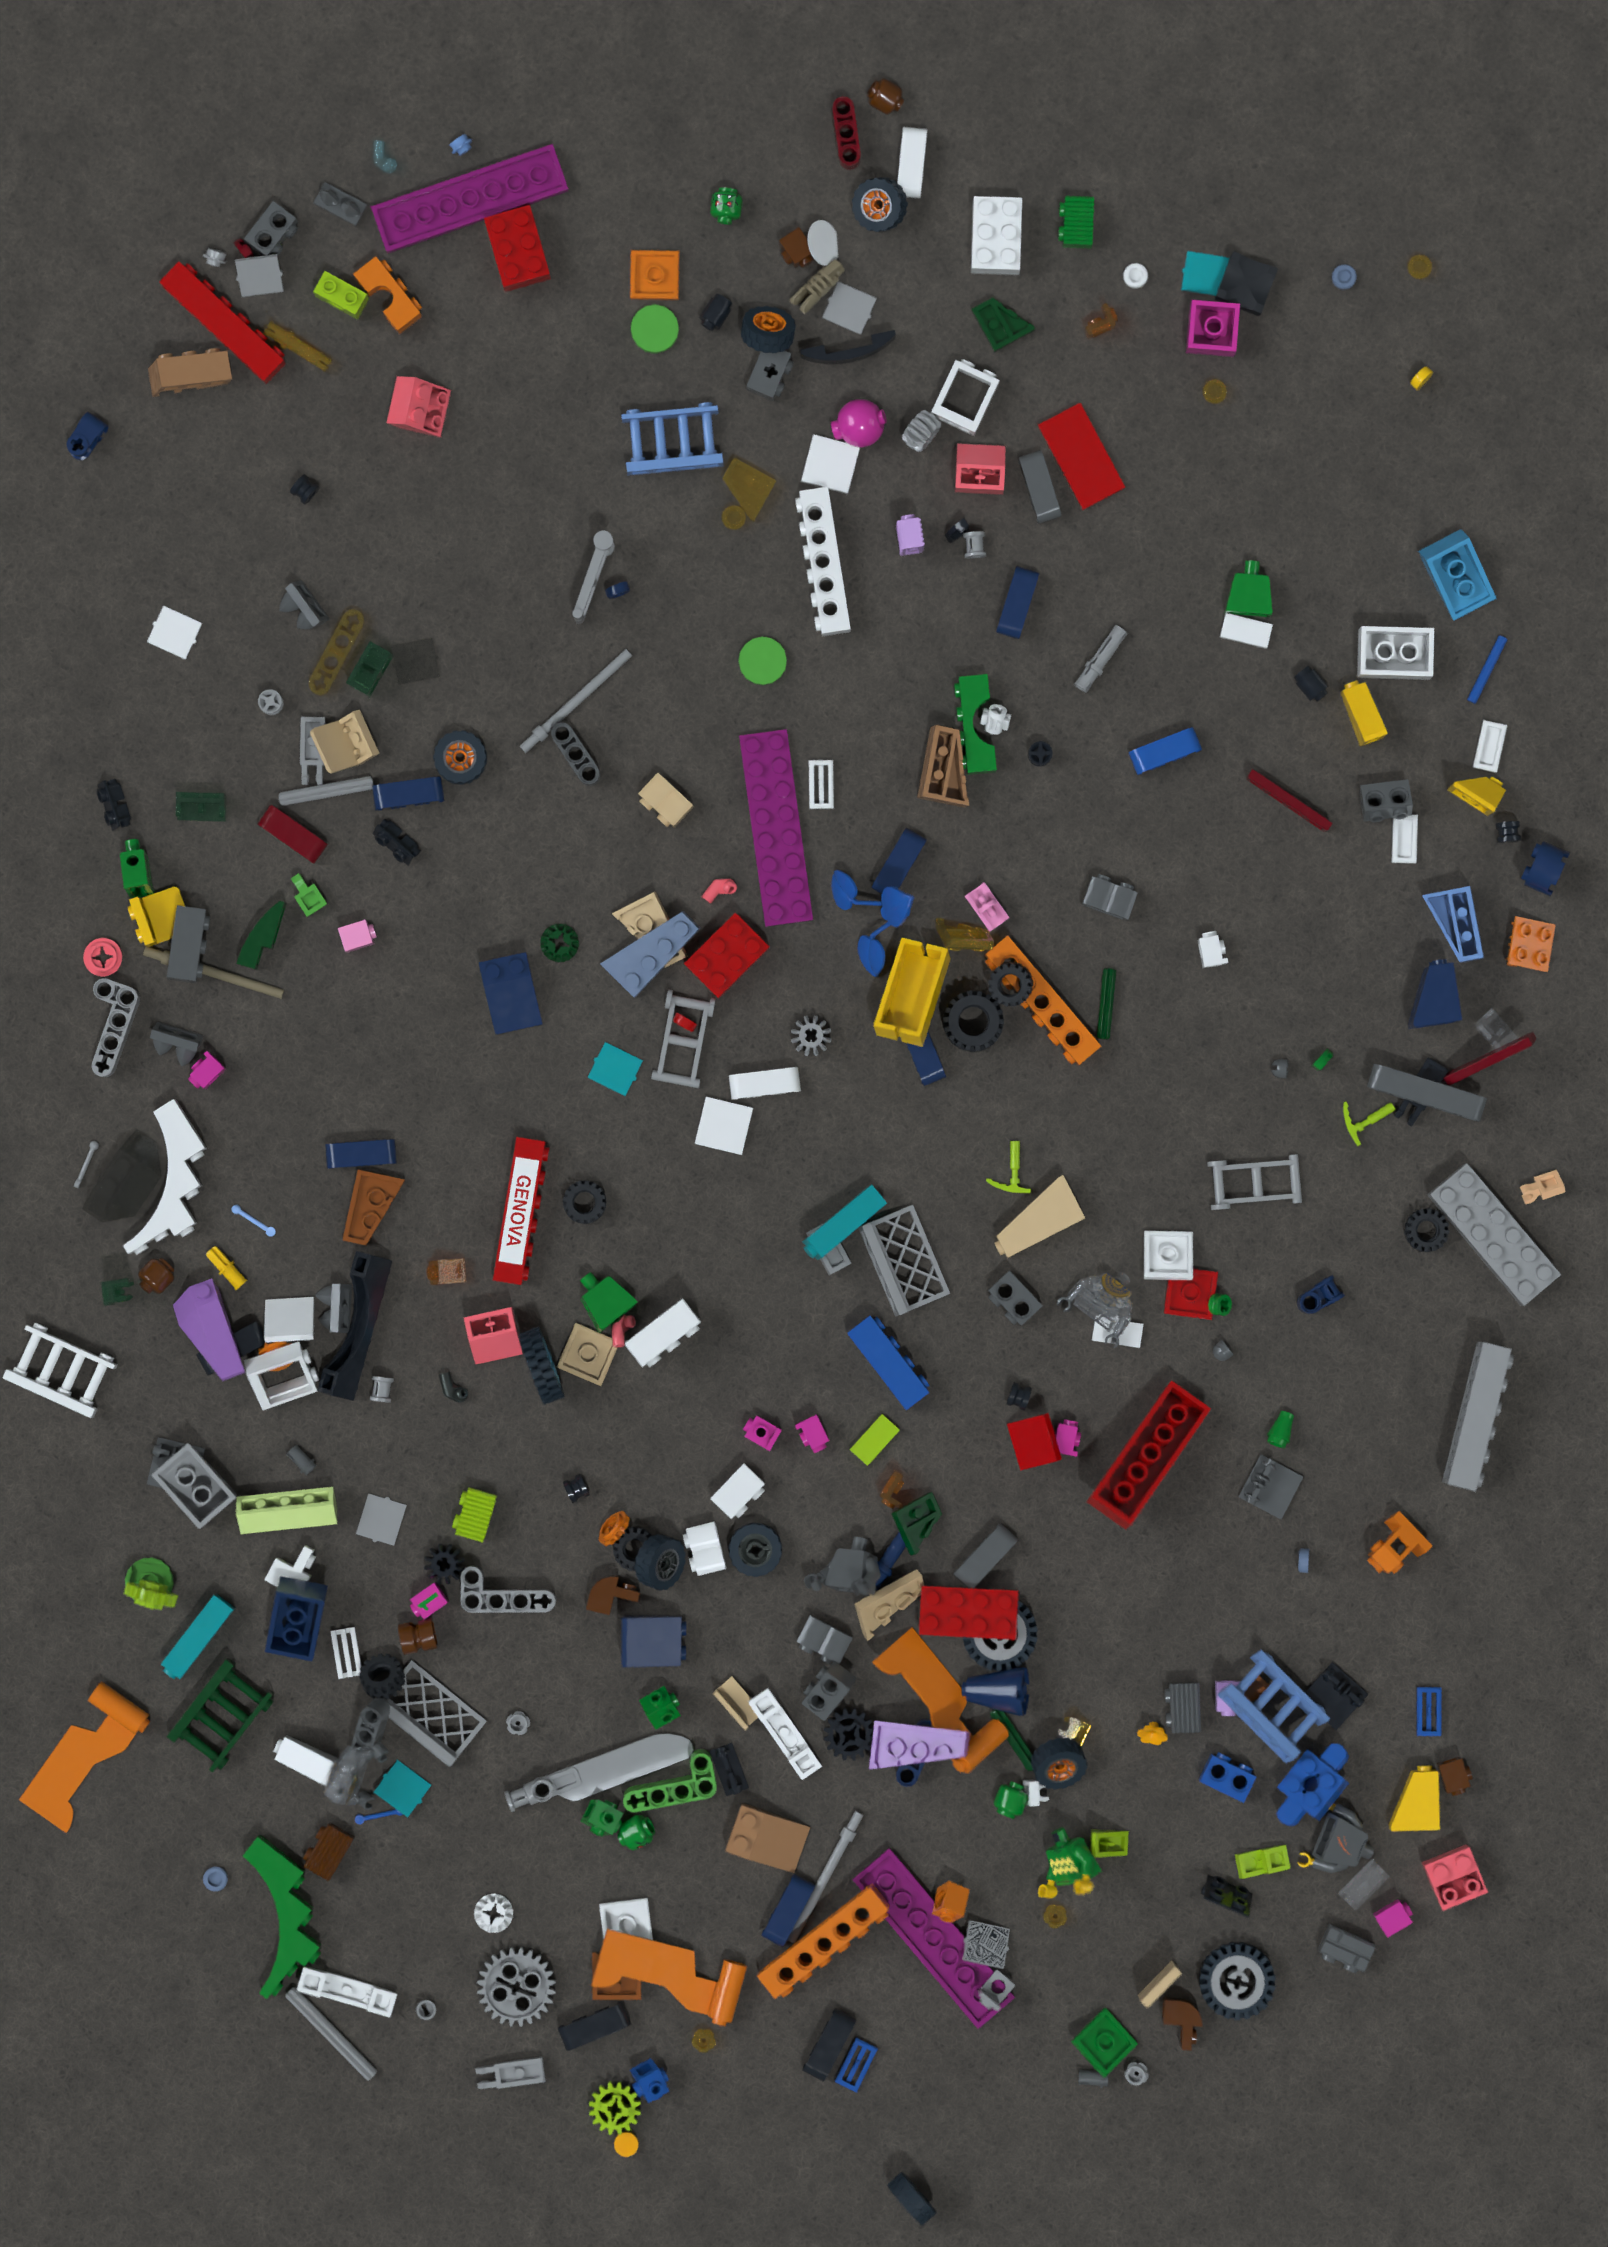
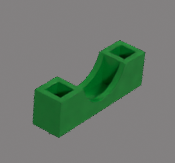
[954,674,997,775]

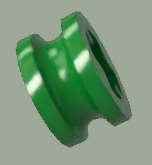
[1208,1293,1232,1316]

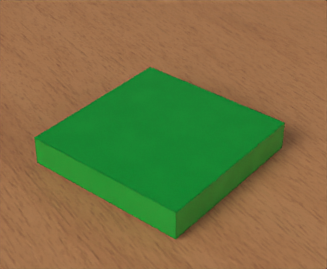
[1071,2008,1138,2078]

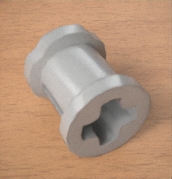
[963,531,986,559]
[370,1376,394,1403]

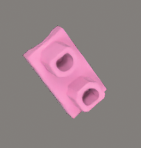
[965,882,1009,932]

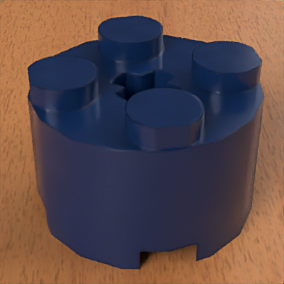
[1521,841,1570,897]

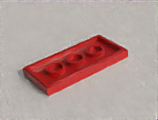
[1038,403,1125,510]

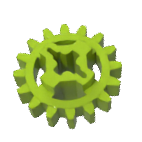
[124,1579,178,1610]
[589,2081,641,2135]

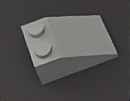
[151,1443,237,1529]

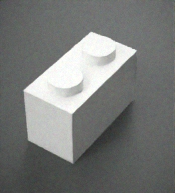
[710,1463,765,1519]

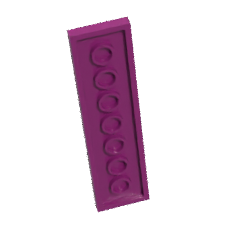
[371,144,569,254]
[739,729,813,927]
[852,1848,1015,2029]

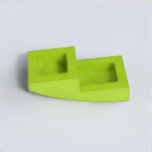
[1235,1845,1291,1879]

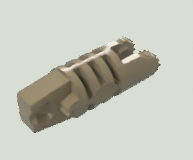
[790,259,845,314]

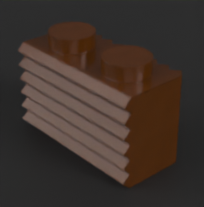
[303,1823,355,1881]

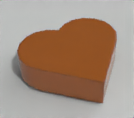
[1244,1676,1269,1701]

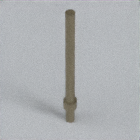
[143,946,284,999]

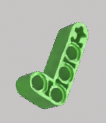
[623,1749,716,1812]

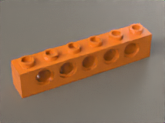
[985,936,1101,1066]
[757,1883,890,1999]

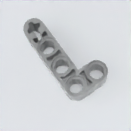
[92,978,140,1077]
[461,1565,557,1613]

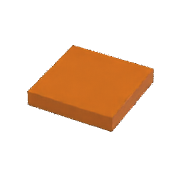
[630,250,679,300]

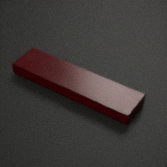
[1246,769,1333,832]
[1444,1031,1537,1085]

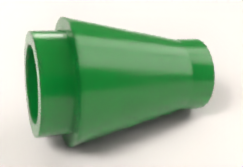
[1267,1411,1294,1448]

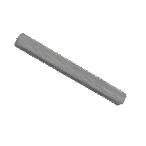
[285,1987,377,2080]

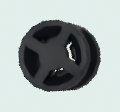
[290,474,320,505]
[1028,741,1053,767]
[1496,821,1521,843]
[1006,1382,1032,1411]
[563,1474,590,1503]

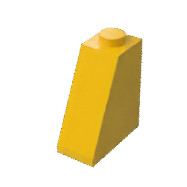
[1340,680,1388,747]
[1389,1765,1440,1831]

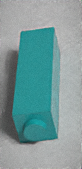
[802,1185,887,1260]
[161,1593,235,1679]

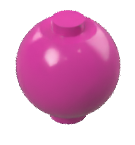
[831,399,887,448]

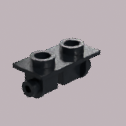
[97,779,132,831]
[373,819,421,866]
[709,1742,749,1797]

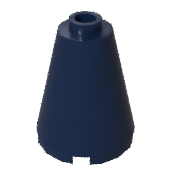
[962,1667,1029,1716]

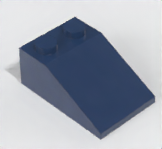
[479,952,543,1035]

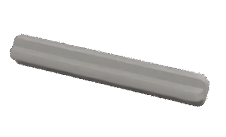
[279,776,374,806]

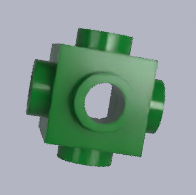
[639,1686,681,1730]
[580,1800,623,1837]

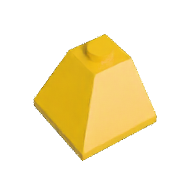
[1447,777,1506,816]

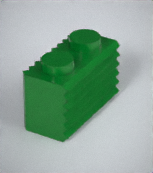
[1058,196,1094,249]

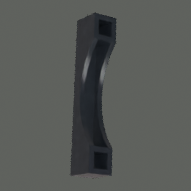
[317,1251,392,1401]

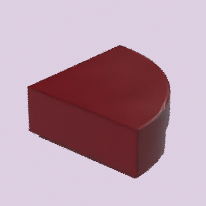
[233,238,254,258]

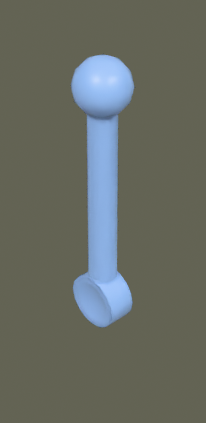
[232,1205,276,1236]

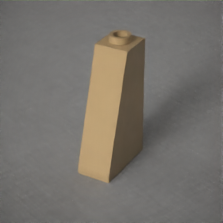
[994,1175,1085,1258]

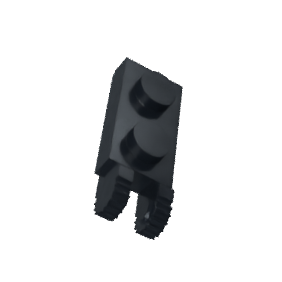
[1394,1057,1448,1127]

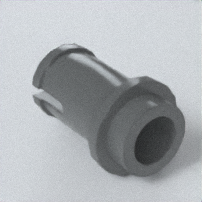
[286,1444,317,1476]
[1078,2069,1108,2088]

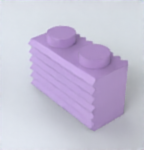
[896,514,925,556]

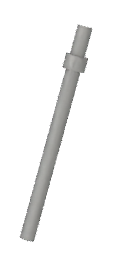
[519,649,632,753]
[787,1810,864,1944]

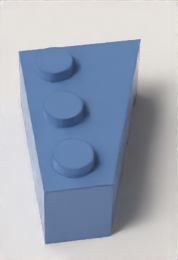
[1422,886,1484,963]

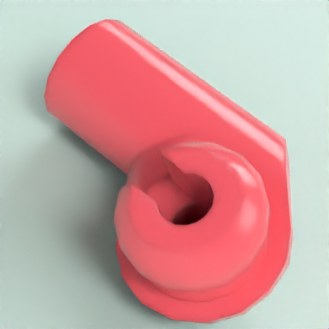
[701,878,737,904]
[612,1315,636,1348]

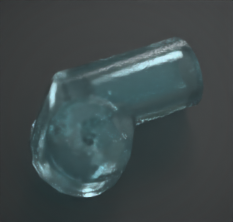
[373,140,397,174]

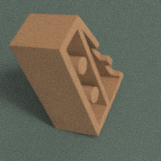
[148,348,232,397]
[917,725,969,807]

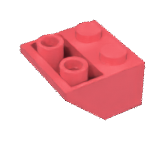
[387,376,451,437]
[955,444,1005,495]
[464,1307,523,1364]
[1421,1845,1488,1911]

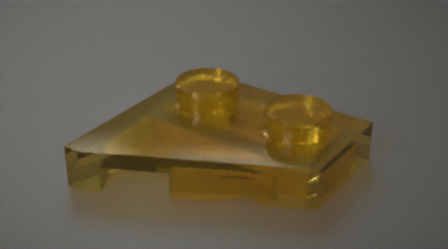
[722,458,776,522]
[935,918,994,952]

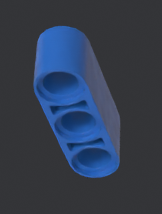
[1129,727,1202,775]

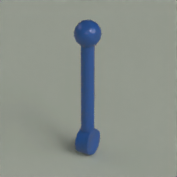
[355,1809,403,1825]

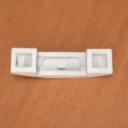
[748,1688,822,1780]
[297,1967,397,2017]

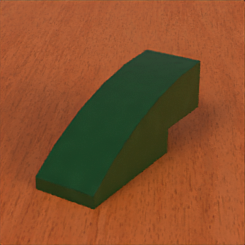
[236,901,287,970]

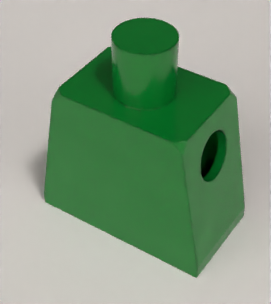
[1225,560,1272,617]
[120,839,154,899]
[580,1272,637,1334]

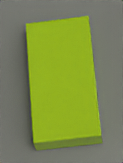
[850,1414,900,1466]

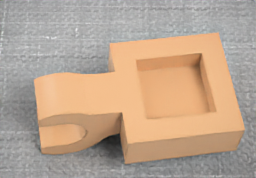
[1520,1169,1566,1204]

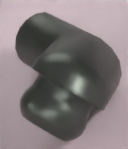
[439,1372,468,1403]

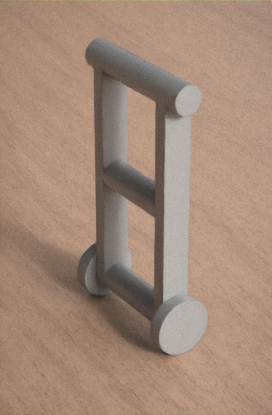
[573,531,615,624]
[651,989,716,1088]
[1207,1154,1302,1210]

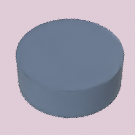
[1332,265,1356,290]
[1298,1548,1309,1573]
[203,1866,228,1891]

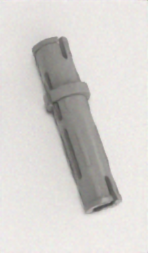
[1074,625,1128,693]

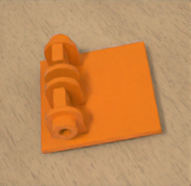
[1506,916,1556,972]

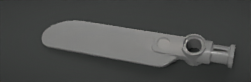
[504,1733,693,1812]

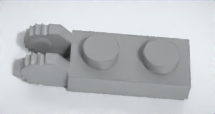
[300,717,326,785]
[475,2056,546,2089]

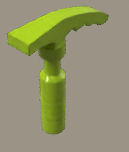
[1343,1102,1396,1147]
[986,1141,1031,1193]

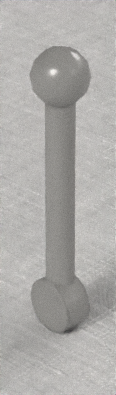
[74,1141,99,1188]

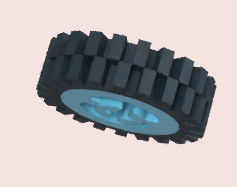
[518,1327,565,1405]

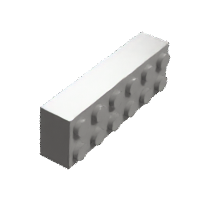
[1427,1163,1561,1306]
[1442,1342,1514,1491]

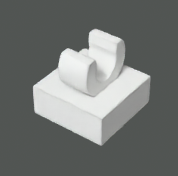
[1023,1779,1049,1806]

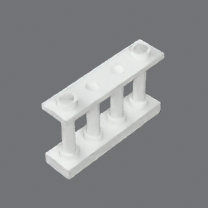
[3,1323,118,1418]

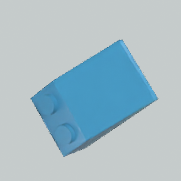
[1418,529,1496,621]

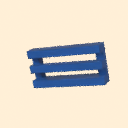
[1416,1687,1442,1736]
[835,2037,878,2093]

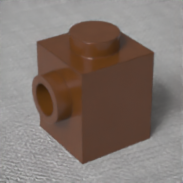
[779,227,814,268]
[1436,1757,1473,1796]

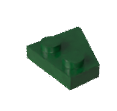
[971,297,1035,353]
[891,1492,942,1555]

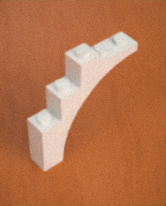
[123,1099,207,1255]

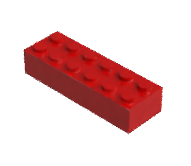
[1086,1380,1211,1530]

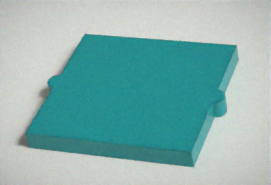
[1181,251,1229,296]
[587,1042,643,1096]
[373,1760,431,1818]

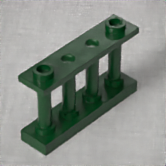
[167,1658,274,1773]

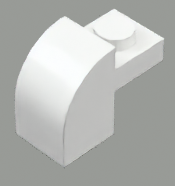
[265,1545,316,1587]

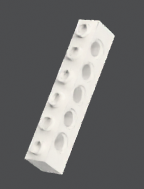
[795,487,851,636]

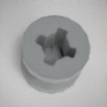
[258,689,283,715]

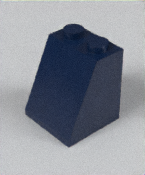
[1408,959,1462,1029]
[622,1615,687,1667]

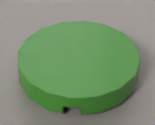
[631,305,679,354]
[739,637,787,685]
[125,1557,174,1600]

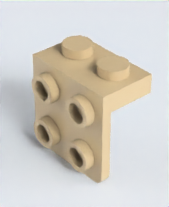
[310,710,379,773]

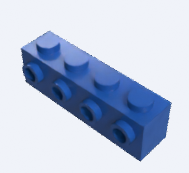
[847,1316,930,1410]

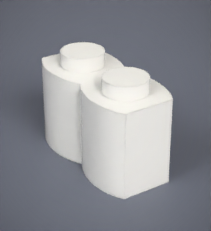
[683,1521,727,1576]

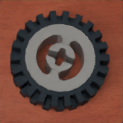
[963,1601,1038,1671]
[1199,1942,1276,2020]

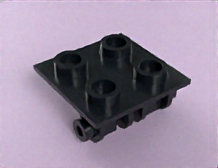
[1305,1662,1368,1730]
[1201,1875,1253,1918]

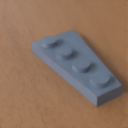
[600,911,701,997]

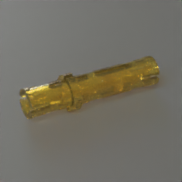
[263,321,333,372]

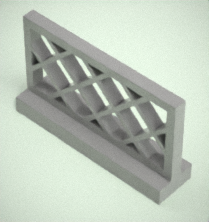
[858,1205,950,1317]
[383,1660,487,1767]

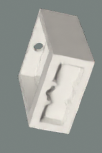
[931,359,999,436]
[244,1342,319,1410]

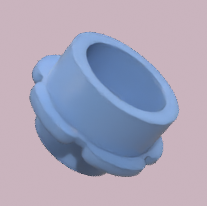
[450,134,472,155]

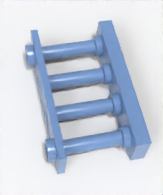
[622,402,723,475]
[1217,1650,1330,1763]

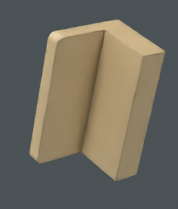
[713,1676,758,1730]

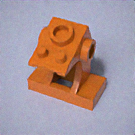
[1367,1511,1432,1574]

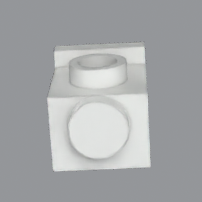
[1198,931,1228,968]

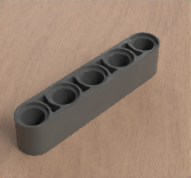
[1367,1064,1487,1122]

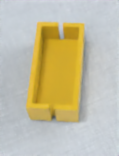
[874,938,951,1047]

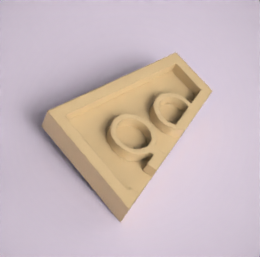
[612,892,688,968]
[855,1569,924,1641]

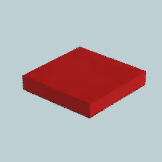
[1164,1269,1218,1320]
[1007,1413,1062,1470]

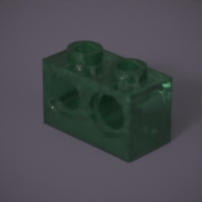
[346,641,394,698]

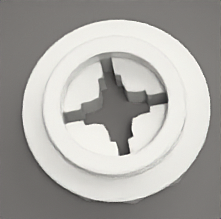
[474,1894,513,1933]

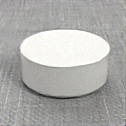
[1123,263,1148,288]

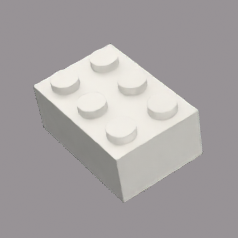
[971,196,1022,275]
[1357,626,1434,680]
[625,1299,701,1368]

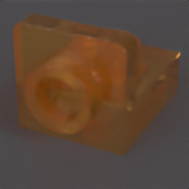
[1084,303,1118,339]
[427,1258,466,1285]
[879,1470,904,1509]

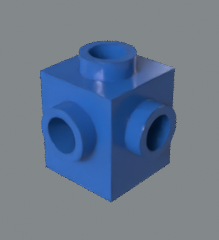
[630,2058,669,2103]

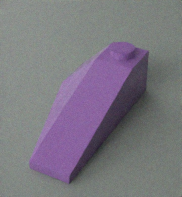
[173,1279,245,1381]

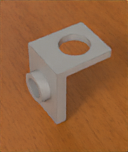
[978,1970,1015,2012]

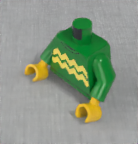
[1038,1827,1102,1898]

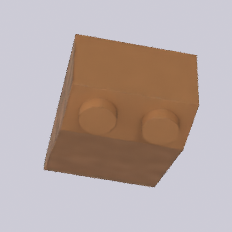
[725,1803,810,1873]

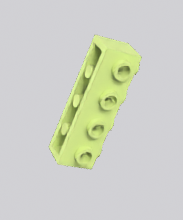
[236,1487,337,1534]

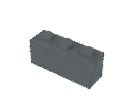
[167,905,210,983]

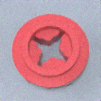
[83,938,123,977]

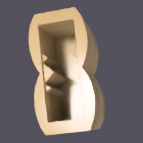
[638,773,694,828]

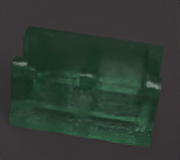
[176,792,227,822]
[101,1278,134,1306]

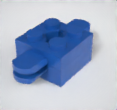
[1277,1743,1349,1826]

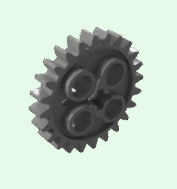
[477,1947,556,2027]

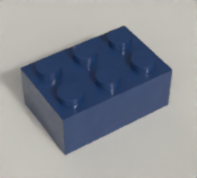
[265,1576,328,1662]

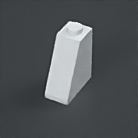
[273,1735,340,1786]

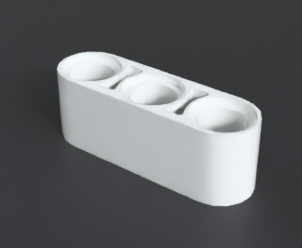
[897,127,927,198]
[729,1067,801,1100]

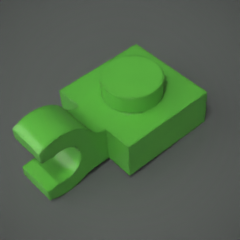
[291,873,327,917]

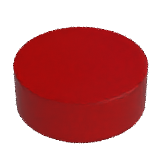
[672,1013,697,1032]

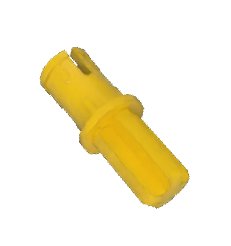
[206,1246,248,1290]

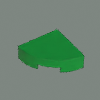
[1311,1048,1334,1071]

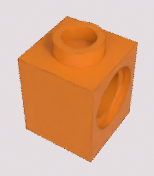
[932,1881,970,1923]

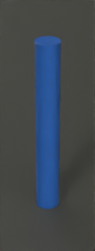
[1467,635,1508,704]

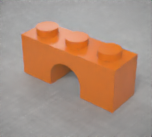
[353,256,422,334]

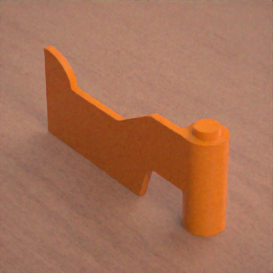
[872,1627,1009,1773]
[19,1681,151,1833]
[591,1929,747,2026]

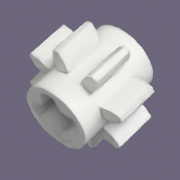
[980,704,1011,734]

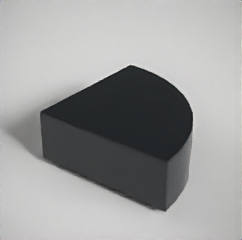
[945,518,969,543]

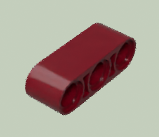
[832,97,861,170]
[257,805,328,864]

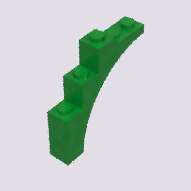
[243,1835,321,1999]

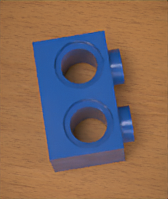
[1199,1752,1256,1803]

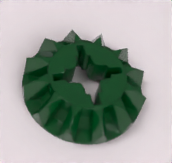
[540,924,579,962]

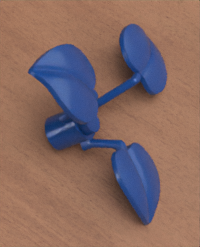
[832,870,914,977]

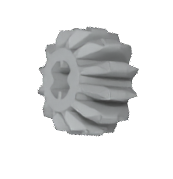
[902,410,941,452]
[791,1016,831,1056]

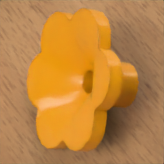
[1137,1722,1168,1745]

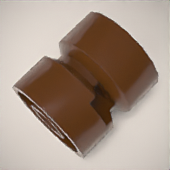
[398,1618,438,1655]

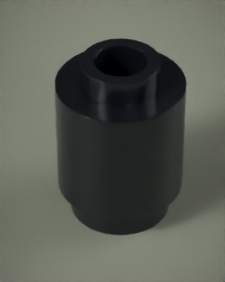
[699,294,732,331]
[1294,665,1329,702]

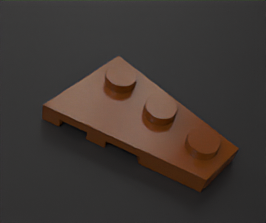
[342,1170,405,1246]

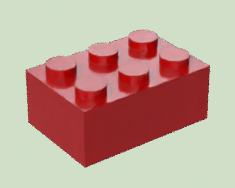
[484,205,551,292]
[684,912,770,999]

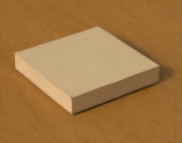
[557,1323,617,1386]
[1138,1960,1181,2007]

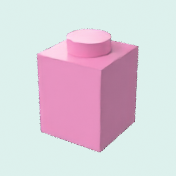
[338,920,377,952]

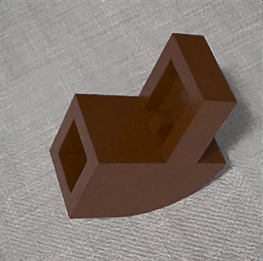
[586,1575,640,1615]
[1162,1997,1202,2051]

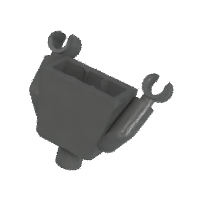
[804,1537,881,1596]

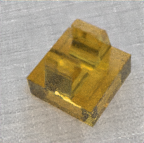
[1058,1717,1091,1746]

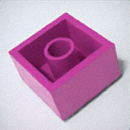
[1186,300,1240,357]

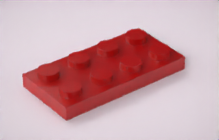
[919,1586,1019,1640]

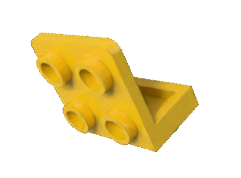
[127,887,186,947]

